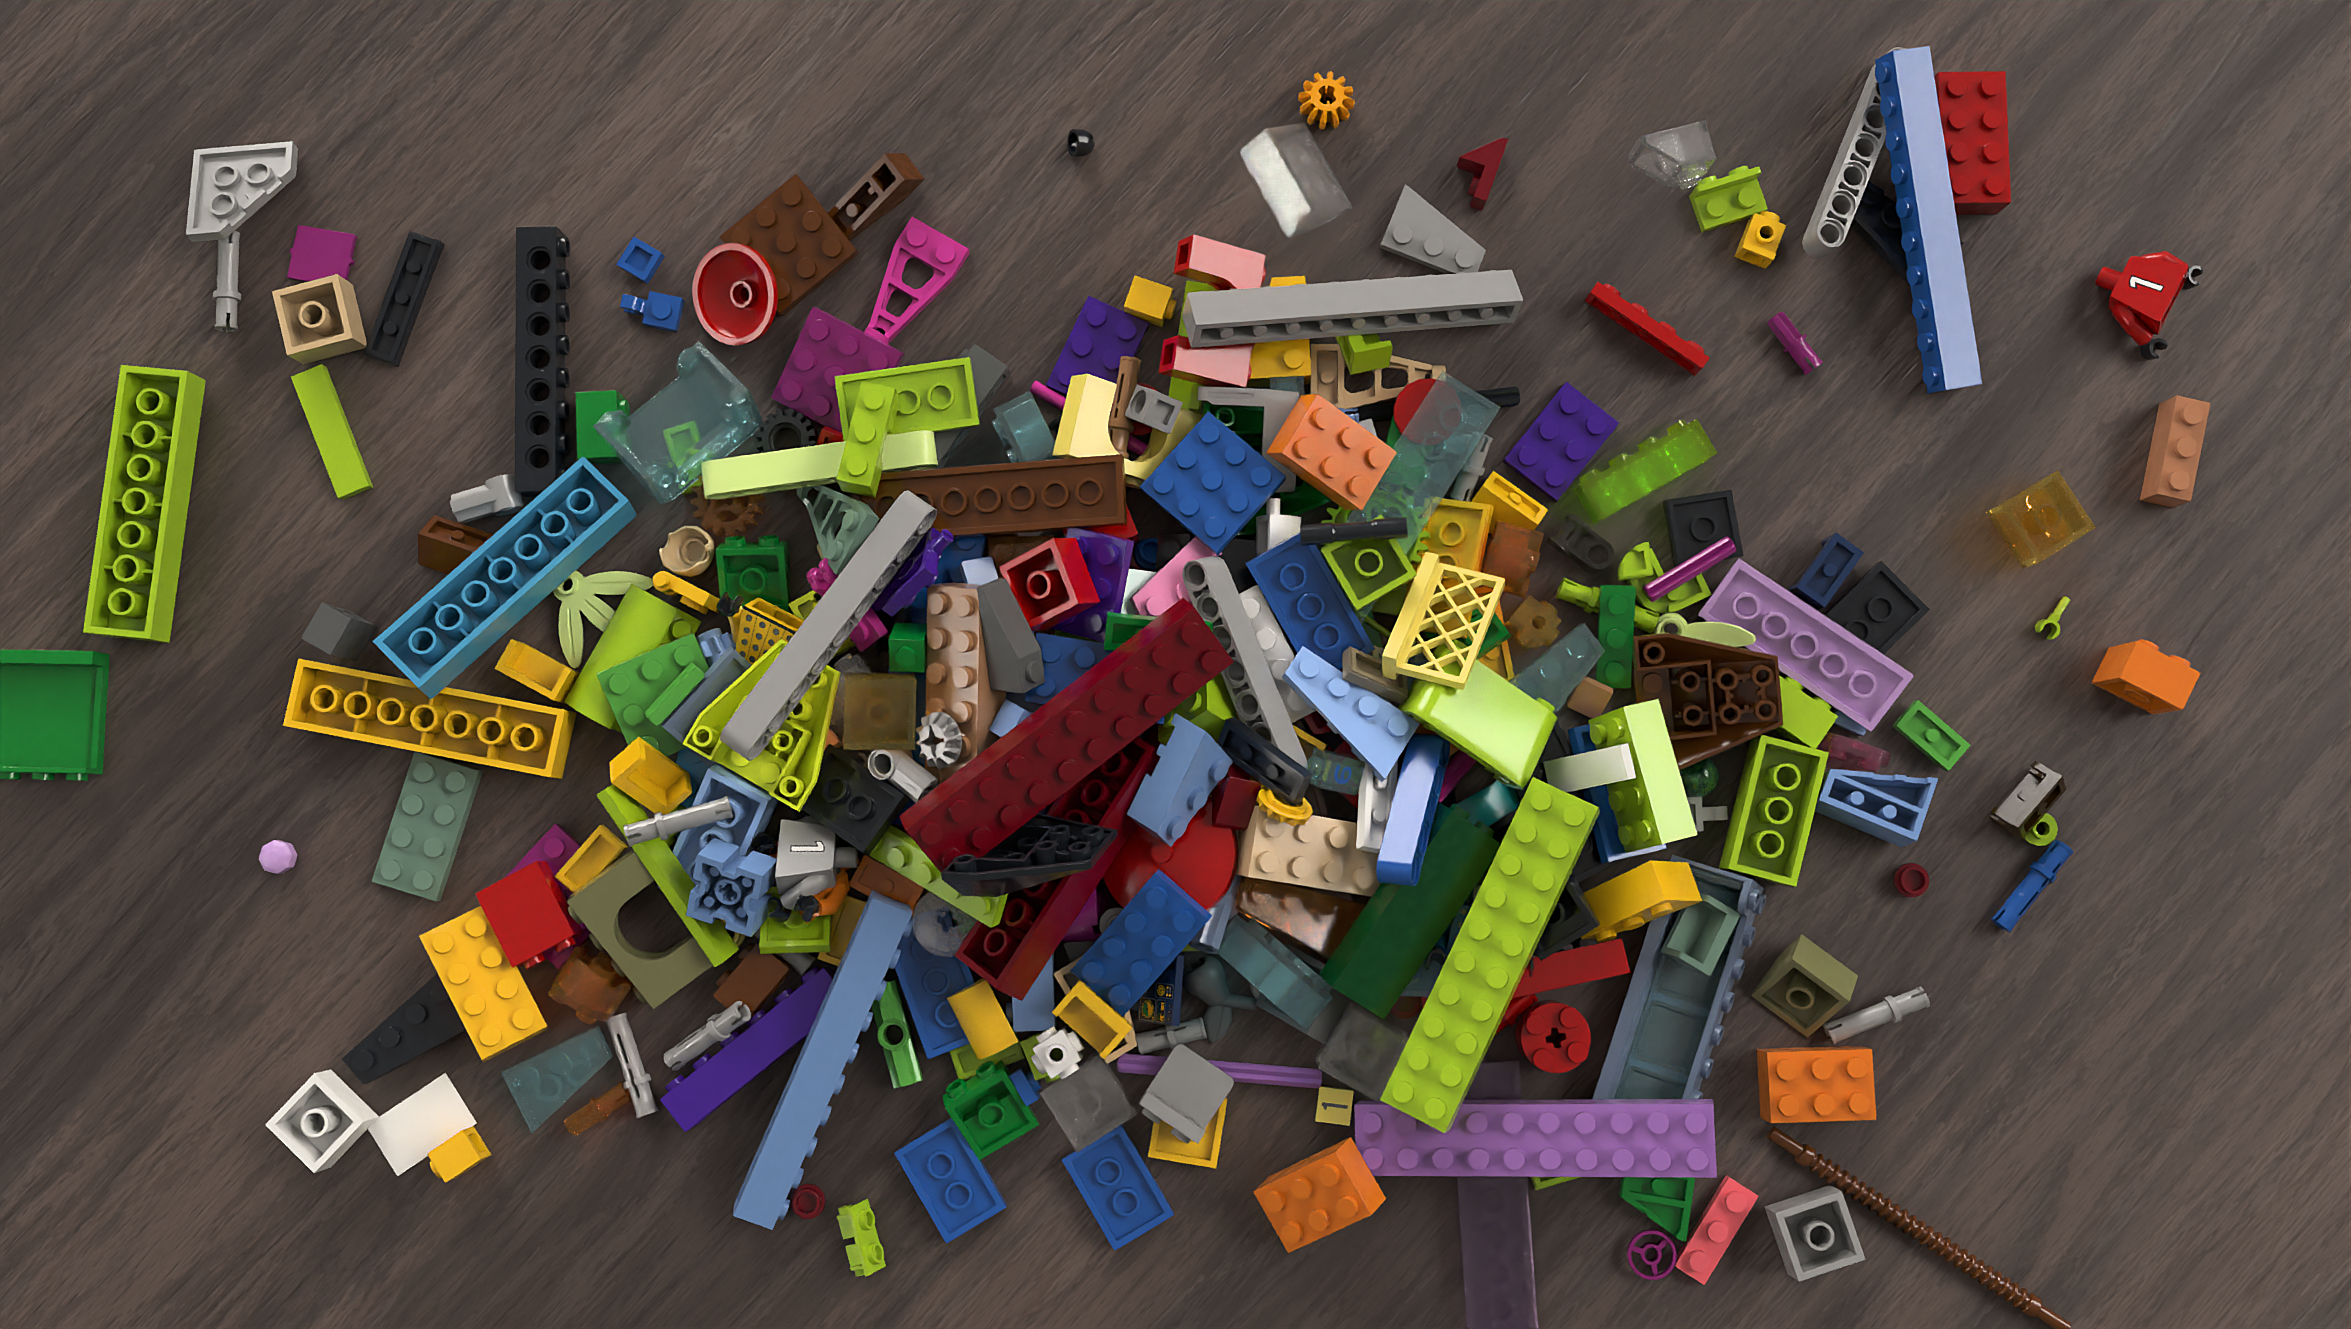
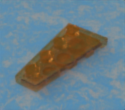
[1235,876,1366,960]

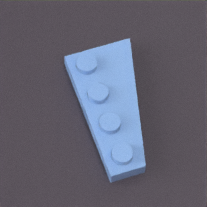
[1282,646,1420,783]

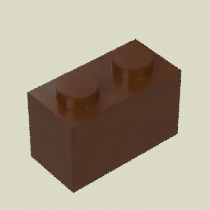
[713,942,794,1018]

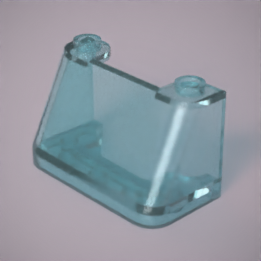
[593,342,762,503]

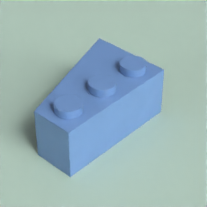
[1127,713,1233,847]

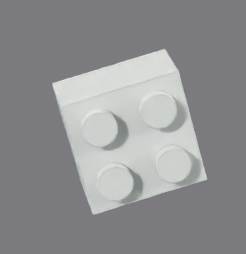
[266,1069,379,1173]

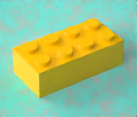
[419,906,547,1062]

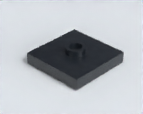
[1663,490,1744,568]

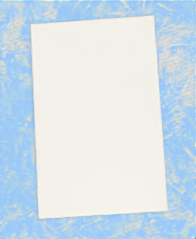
[368,1073,477,1176]

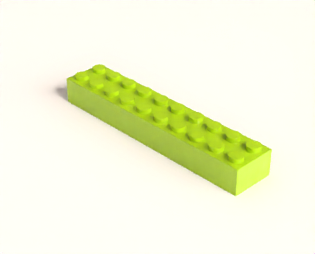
[1380,777,1600,1133]

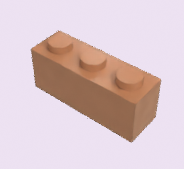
[2140,395,2211,508]

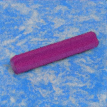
[1643,537,1736,602]

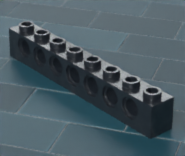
[515,226,570,497]

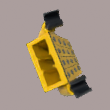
[717,592,805,665]

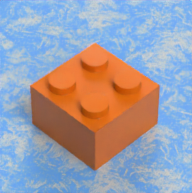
[2092,639,2201,714]

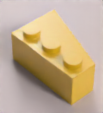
[1246,276,1311,388]
[1581,860,1702,943]

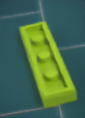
[291,364,373,500]

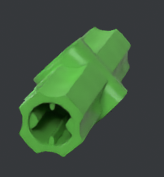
[872,979,923,1088]

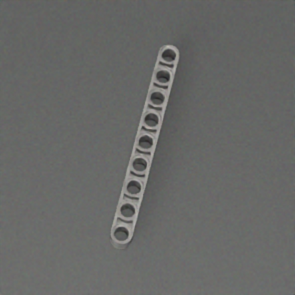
[720,490,937,761]

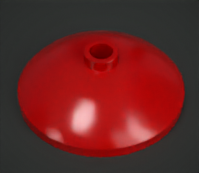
[692,243,778,345]

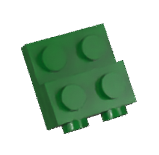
[716,535,791,615]
[942,1060,1039,1160]

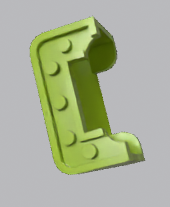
[1397,639,1558,790]

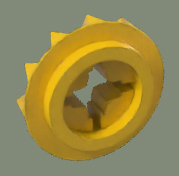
[1256,787,1313,826]

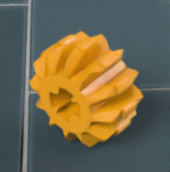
[1298,71,1355,130]

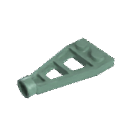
[797,485,879,575]

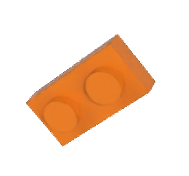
[849,855,925,912]

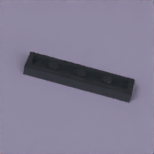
[363,231,445,367]

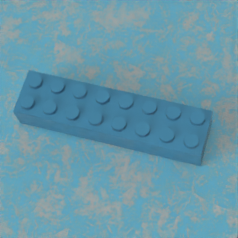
[373,457,637,699]

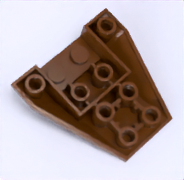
[1632,633,1783,770]

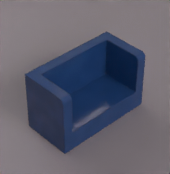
[1788,533,1864,610]

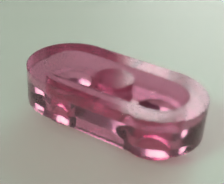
[1821,733,1891,772]

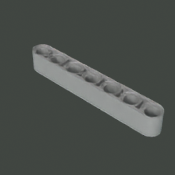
[1802,47,1905,259]
[1182,556,1308,769]

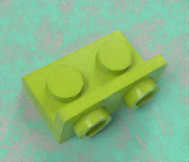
[1689,166,1768,233]

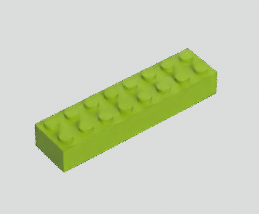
[83,365,206,643]

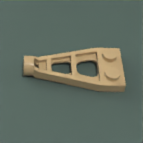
[1310,344,1446,409]

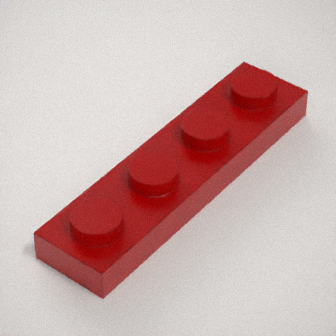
[1585,282,1710,376]

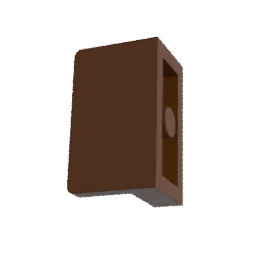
[418,515,494,574]

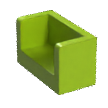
[1335,333,1393,374]

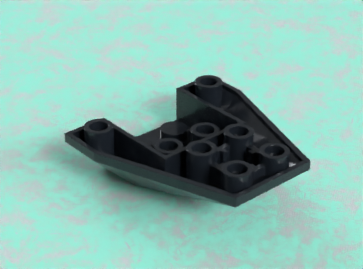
[941,813,1117,897]

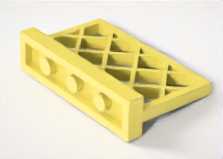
[1382,552,1505,690]

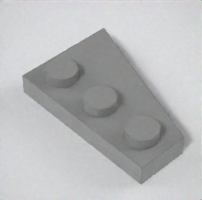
[1380,184,1486,274]

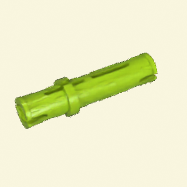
[1556,578,1659,634]

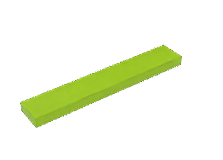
[597,785,739,967]

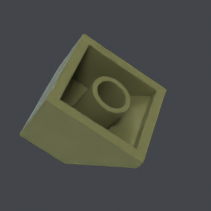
[1752,934,1858,1038]

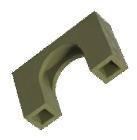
[567,849,713,1009]

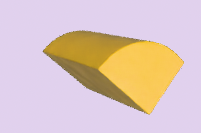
[947,979,1019,1060]

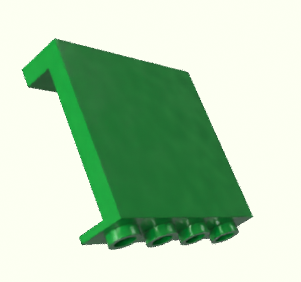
[0,649,110,781]

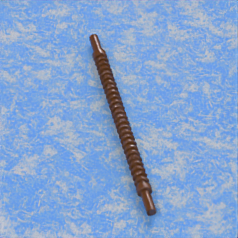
[1766,1126,2071,1329]

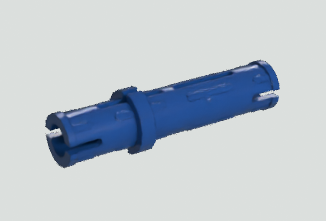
[1991,839,2074,933]

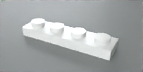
[1239,584,1316,723]

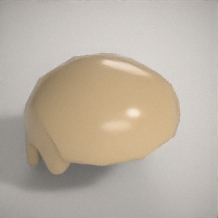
[659,526,715,577]

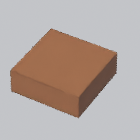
[1567,674,1613,718]

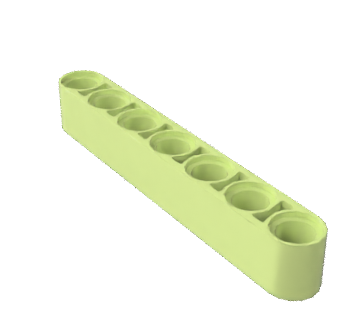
[701,431,938,500]

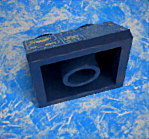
[1132,952,1184,1026]

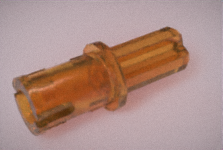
[564,1082,632,1136]

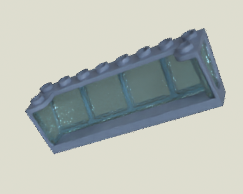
[1593,855,1766,1099]

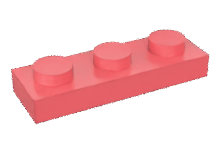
[1675,1175,1759,1285]

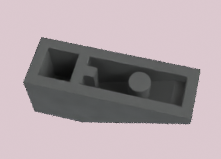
[977,578,1045,694]

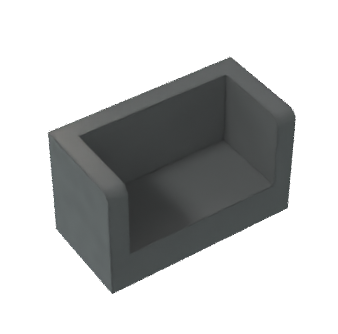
[302,602,377,661]

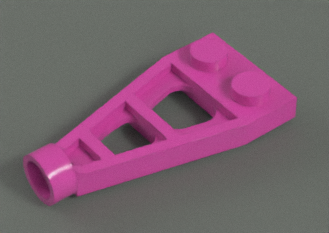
[864,217,970,344]

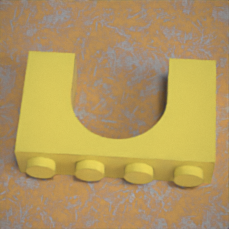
[1052,374,1202,489]

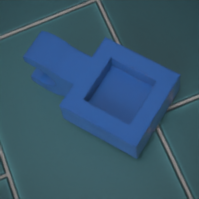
[620,291,685,333]

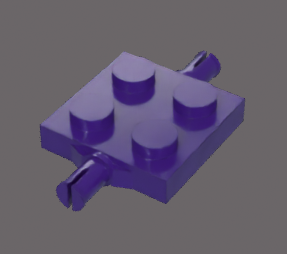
[871,527,954,617]

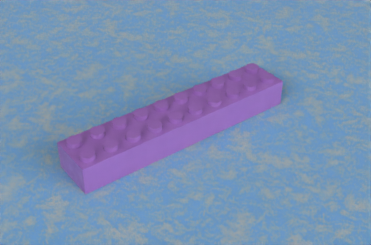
[1354,1099,1717,1178]

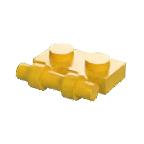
[653,571,720,615]

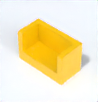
[494,639,580,704]
[609,737,692,815]
[1051,980,1133,1060]

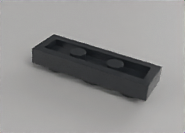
[1217,717,1313,806]

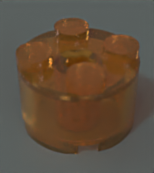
[1481,520,1544,598]
[549,946,633,1024]

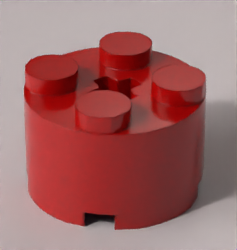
[1515,1000,1591,1073]

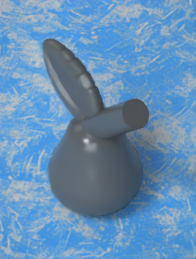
[1182,956,1257,1043]

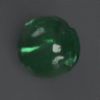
[1679,758,1719,797]

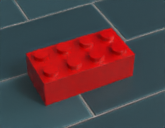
[1934,71,2011,215]

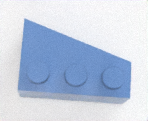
[1815,769,1938,848]

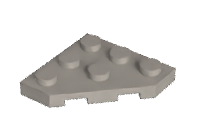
[186,141,298,242]

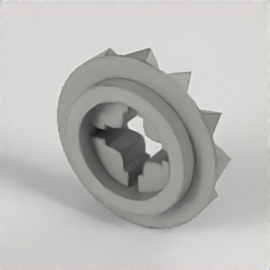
[915,712,962,769]

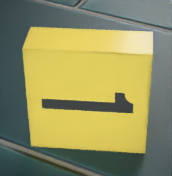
[1315,1086,1354,1126]

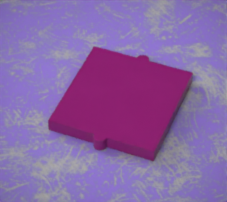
[287,225,357,282]

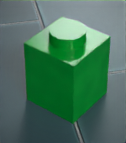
[888,622,927,672]

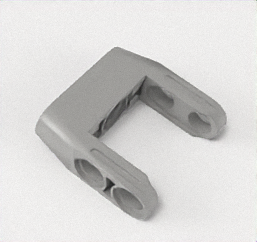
[1197,386,1299,492]

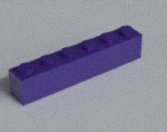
[660,966,835,1132]

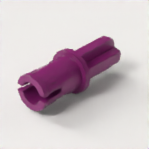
[1767,312,1823,375]

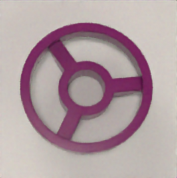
[1627,1229,1677,1280]

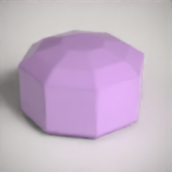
[259,840,298,874]

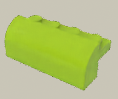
[564,583,702,734]

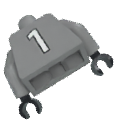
[767,815,858,923]

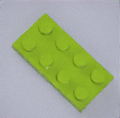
[834,357,980,441]

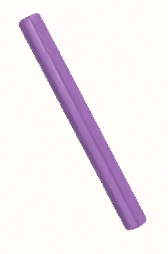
[1117,1053,1322,1089]

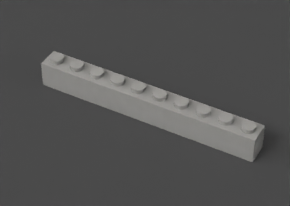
[1182,270,1523,348]

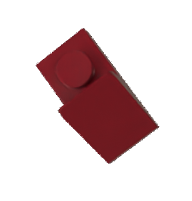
[1456,137,1509,211]
[1212,762,1261,831]

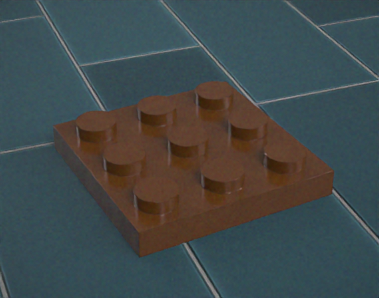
[720,174,859,316]

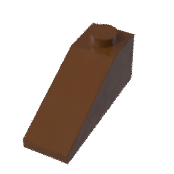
[828,153,925,240]

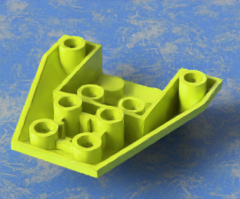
[682,639,841,812]

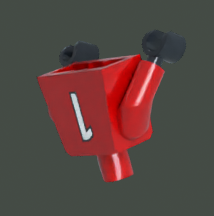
[2095,251,2203,360]

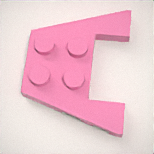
[1129,537,1222,617]

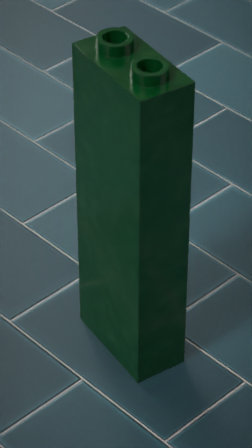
[1319,801,1501,1020]

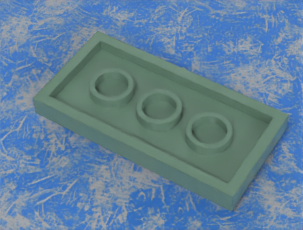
[371,751,483,901]

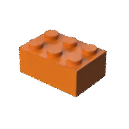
[1266,394,1397,510]
[1757,1046,1876,1123]
[1253,1137,1386,1253]

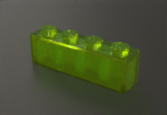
[1574,418,1717,525]

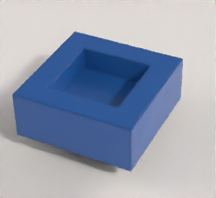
[616,237,665,284]
[1009,1066,1042,1107]

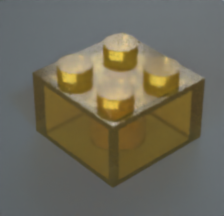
[1986,470,2096,569]
[842,672,917,750]

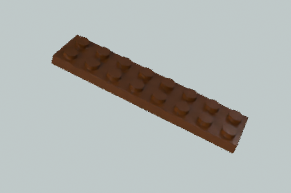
[853,454,1127,538]

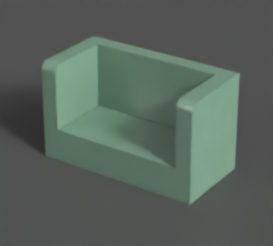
[1660,893,1741,976]

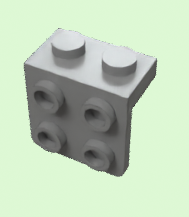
[1139,1044,1234,1144]

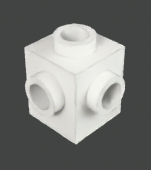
[1031,1026,1084,1079]

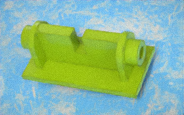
[836,1199,886,1277]

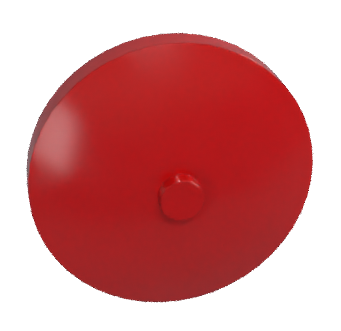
[1103,796,1238,912]

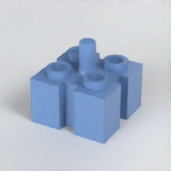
[686,838,777,937]

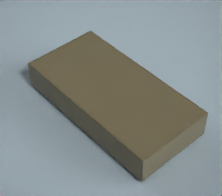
[1342,646,1408,704]

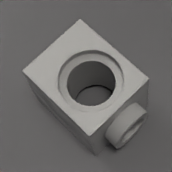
[1124,384,1183,434]

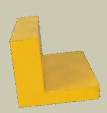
[1471,471,1548,551]

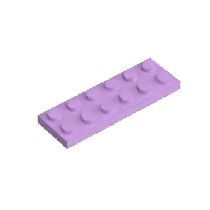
[1698,558,1914,732]

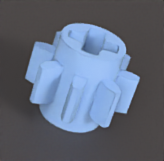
[696,628,736,668]

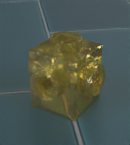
[1504,595,1562,650]

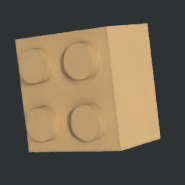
[272,274,367,364]

